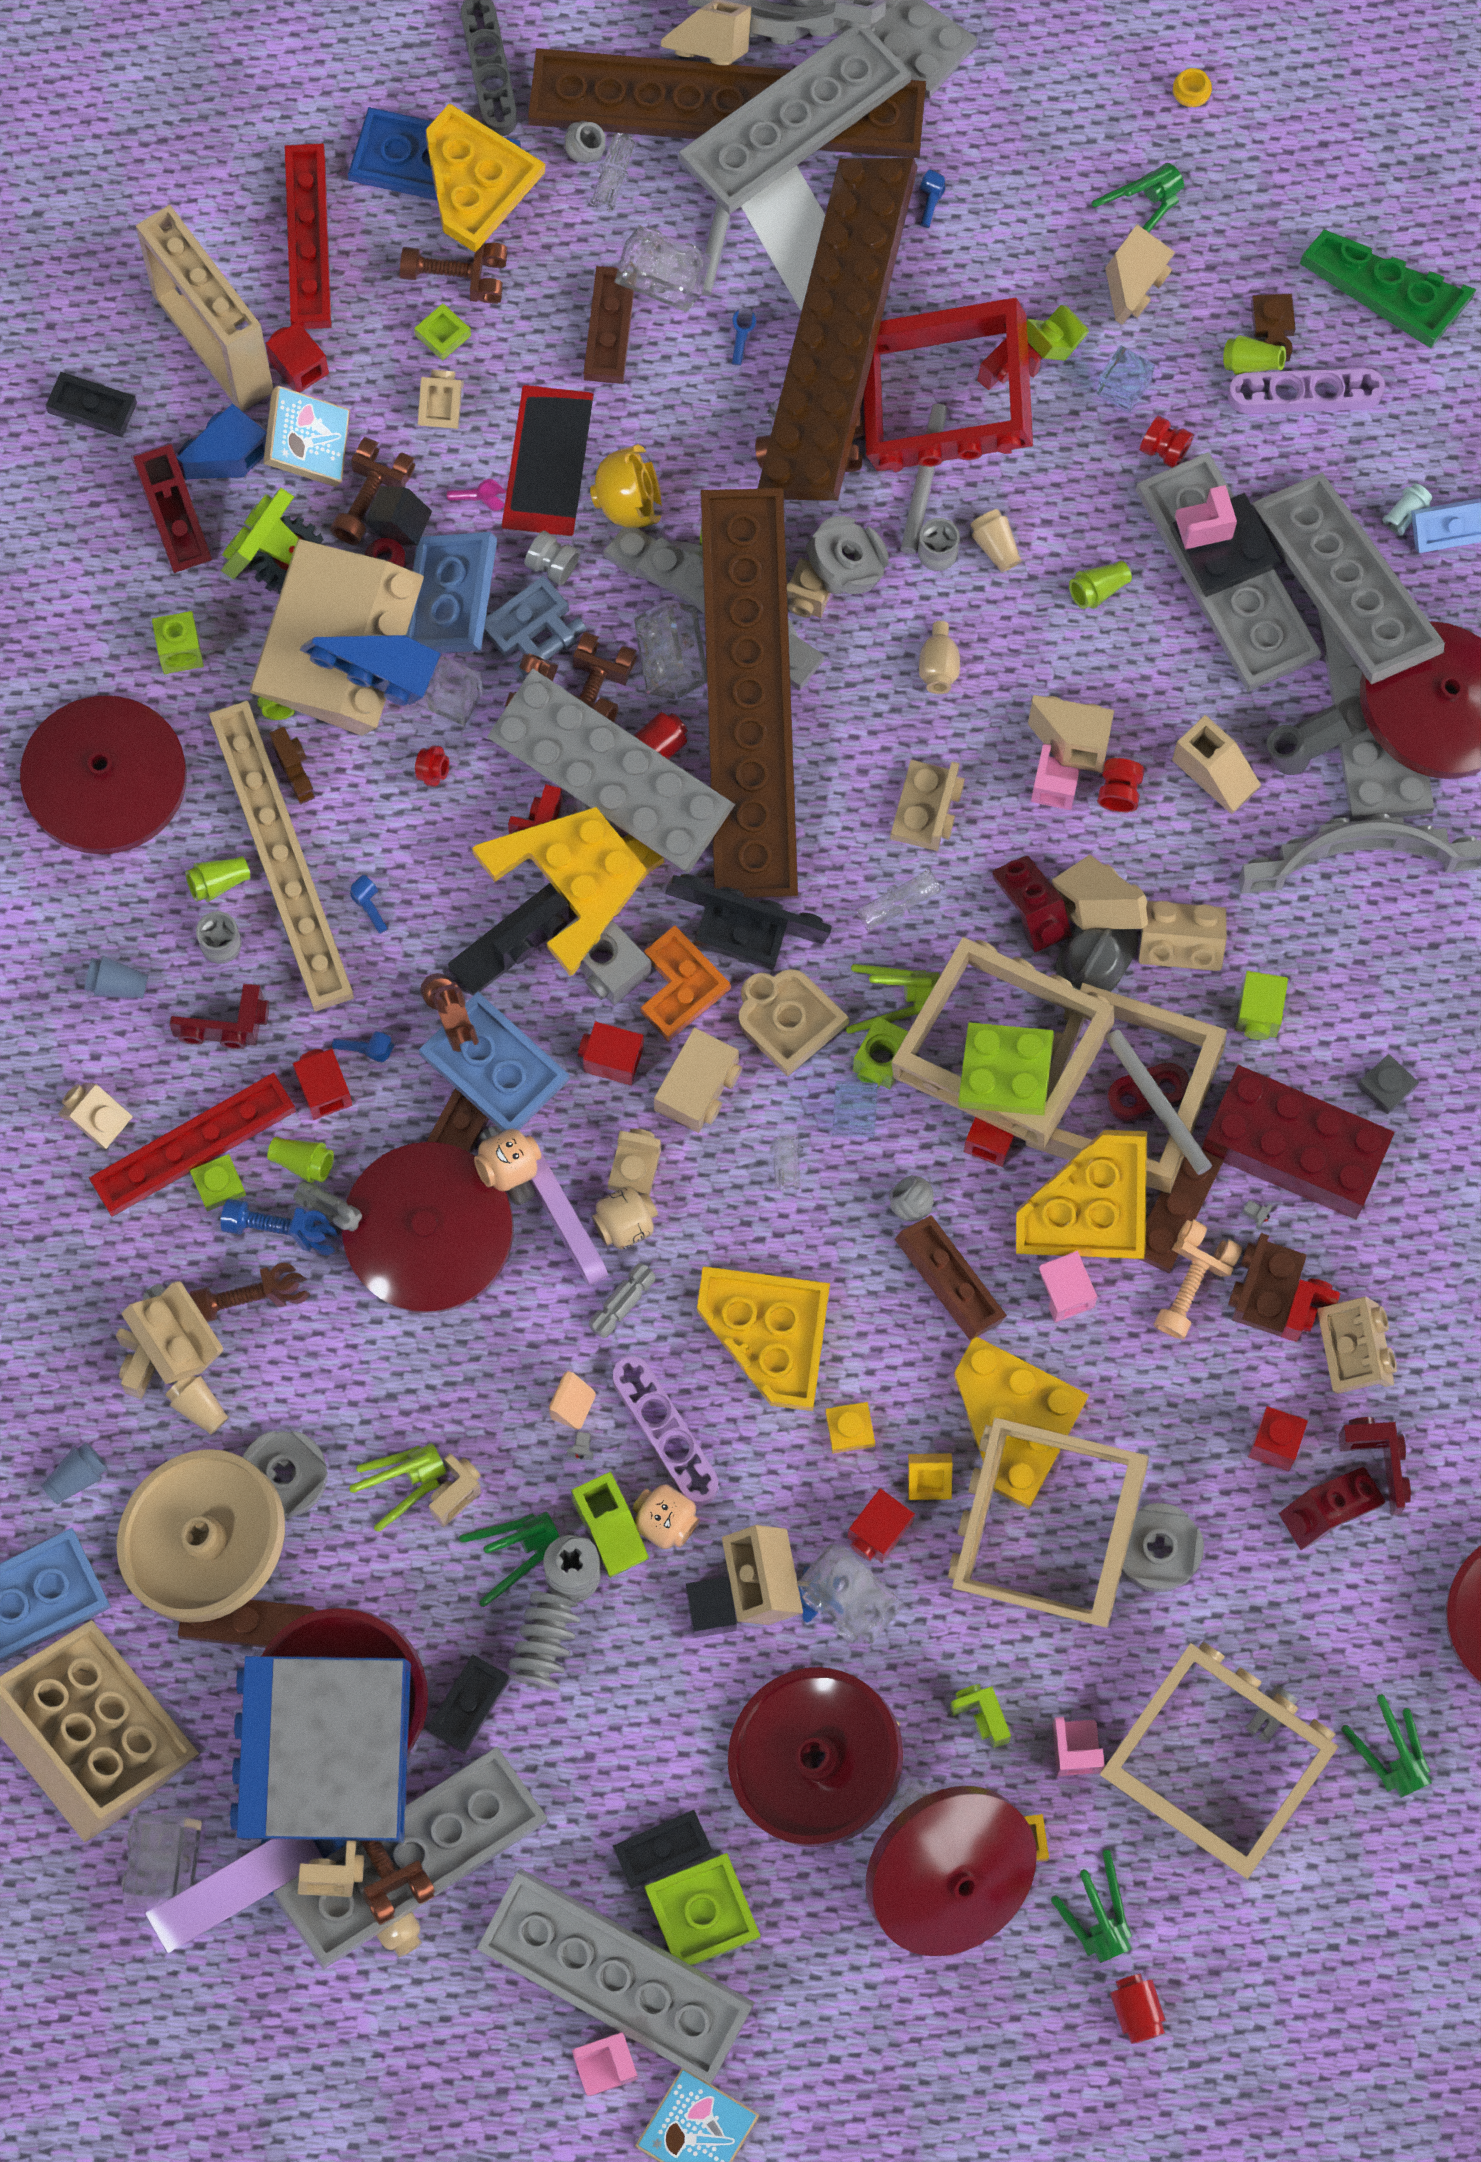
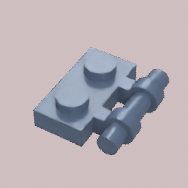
[484,576,587,678]

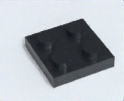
[1170,493,1281,597]

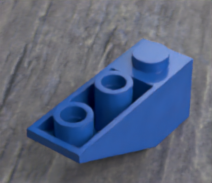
[300,635,441,706]

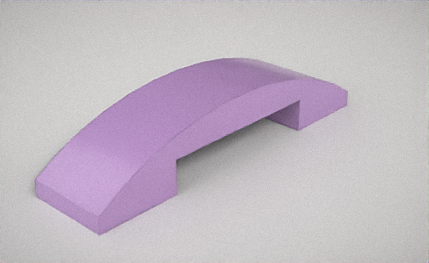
[145,1839,323,1953]

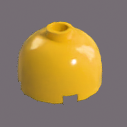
[590,444,662,528]

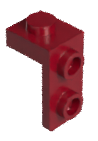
[992,856,1072,953]
[169,983,269,1049]
[1338,1417,1411,1516]
[1278,1467,1385,1550]

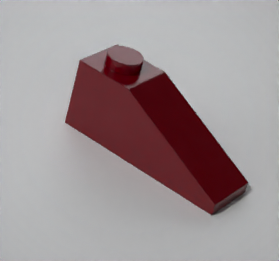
[131,443,212,573]

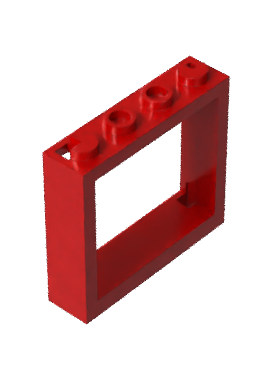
[864,297,1033,473]

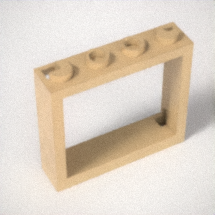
[136,204,273,412]
[891,937,1114,1149]
[1026,983,1227,1194]
[947,1417,1149,1628]
[1100,1641,1339,1880]

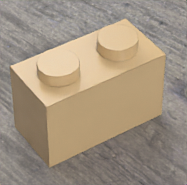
[654,1027,742,1133]
[722,1525,803,1625]

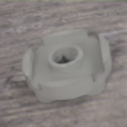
[806,516,889,594]
[243,1430,328,1519]
[1122,1503,1204,1592]

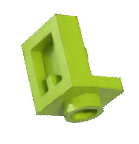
[1027,305,1089,361]
[950,1684,1011,1748]

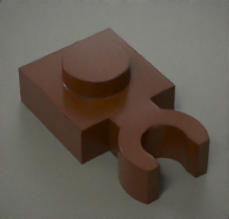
[1251,294,1296,362]
[269,727,315,805]

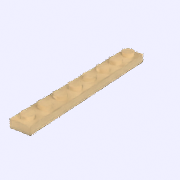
[209,700,354,1012]

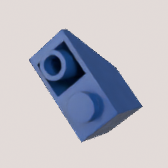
[176,403,267,480]

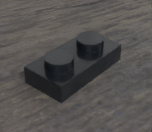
[45,372,137,437]
[426,1654,511,1755]
[613,1810,712,1889]

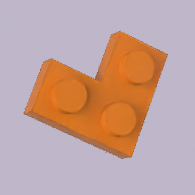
[640,925,731,1042]

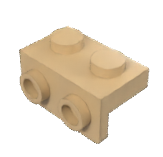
[1139,901,1227,971]

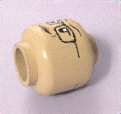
[591,1186,658,1250]

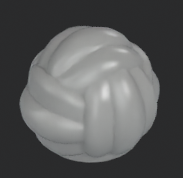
[564,121,606,164]
[889,1175,934,1221]

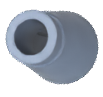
[84,956,148,999]
[41,1442,108,1505]

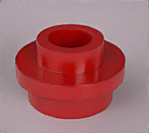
[415,745,449,787]

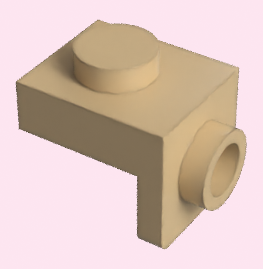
[58,1082,133,1149]

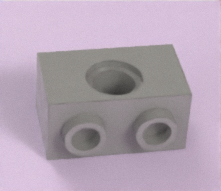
[558,917,652,1006]

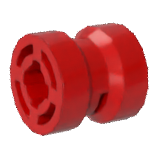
[1139,415,1194,468]
[1097,758,1145,813]

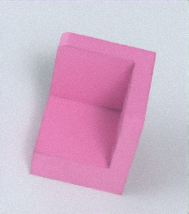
[1175,485,1237,549]
[1031,743,1080,810]
[1039,1251,1098,1323]
[1052,1717,1105,1776]
[571,2032,638,2096]

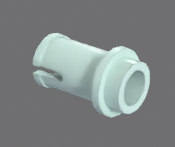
[1382,483,1432,536]

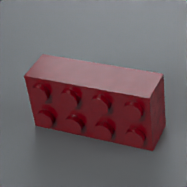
[1201,1065,1395,1220]

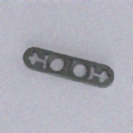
[461,0,517,137]

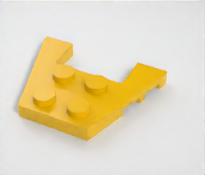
[472,807,647,976]

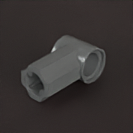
[1266,704,1353,775]

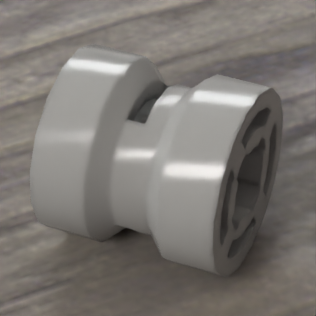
[918,518,960,571]
[524,531,580,586]
[196,911,242,964]

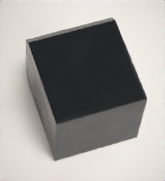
[365,486,432,546]
[686,1576,737,1638]

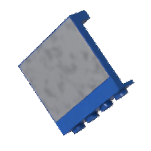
[230,1656,411,1843]

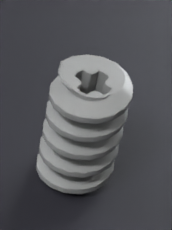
[543,1535,601,1603]
[508,1591,581,1690]

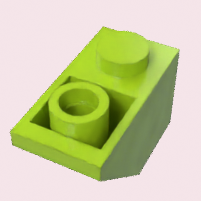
[571,1471,649,1578]

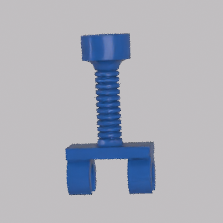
[221,1198,339,1255]

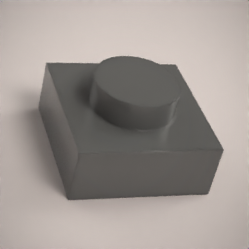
[1357,1054,1419,1114]

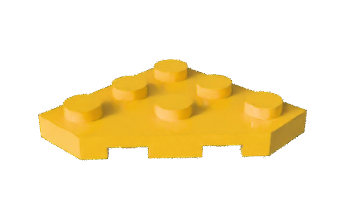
[426,103,546,253]
[1016,1130,1147,1259]
[697,1266,830,1411]
[954,1337,1089,1509]

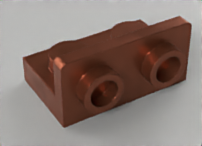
[1228,1233,1307,1336]

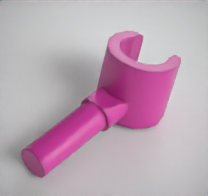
[447,479,506,511]

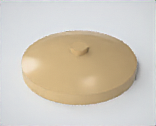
[117,1449,285,1623]

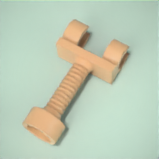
[1153,1219,1242,1340]

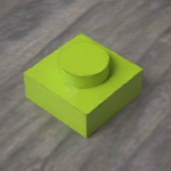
[414,303,471,361]
[190,1154,246,1212]

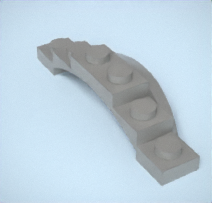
[688,0,886,45]
[604,527,824,691]
[1238,814,1481,894]

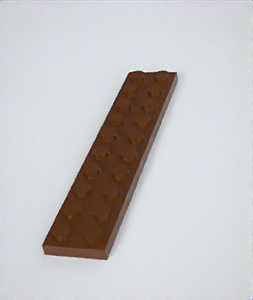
[528,48,926,158]
[757,158,918,501]
[700,488,798,900]

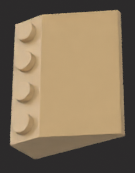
[249,539,424,736]
[0,1620,200,1843]

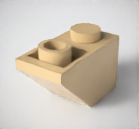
[661,0,751,65]
[1105,224,1175,325]
[1028,695,1114,773]
[1172,715,1261,814]
[1052,855,1148,930]

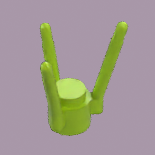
[846,964,940,1034]
[349,1443,446,1532]

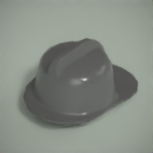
[1056,925,1138,992]

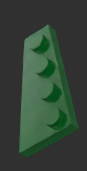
[1299,230,1476,349]

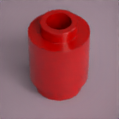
[633,712,688,759]
[1110,1973,1166,2044]

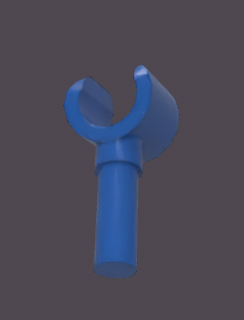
[920,169,946,228]
[731,309,756,366]
[350,875,388,934]
[332,1031,395,1063]

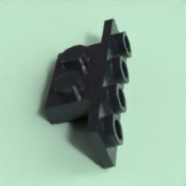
[665,874,832,970]
[448,883,577,996]

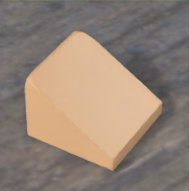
[549,1370,596,1430]

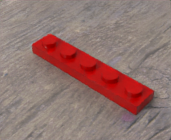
[285,143,332,329]
[89,1072,296,1217]

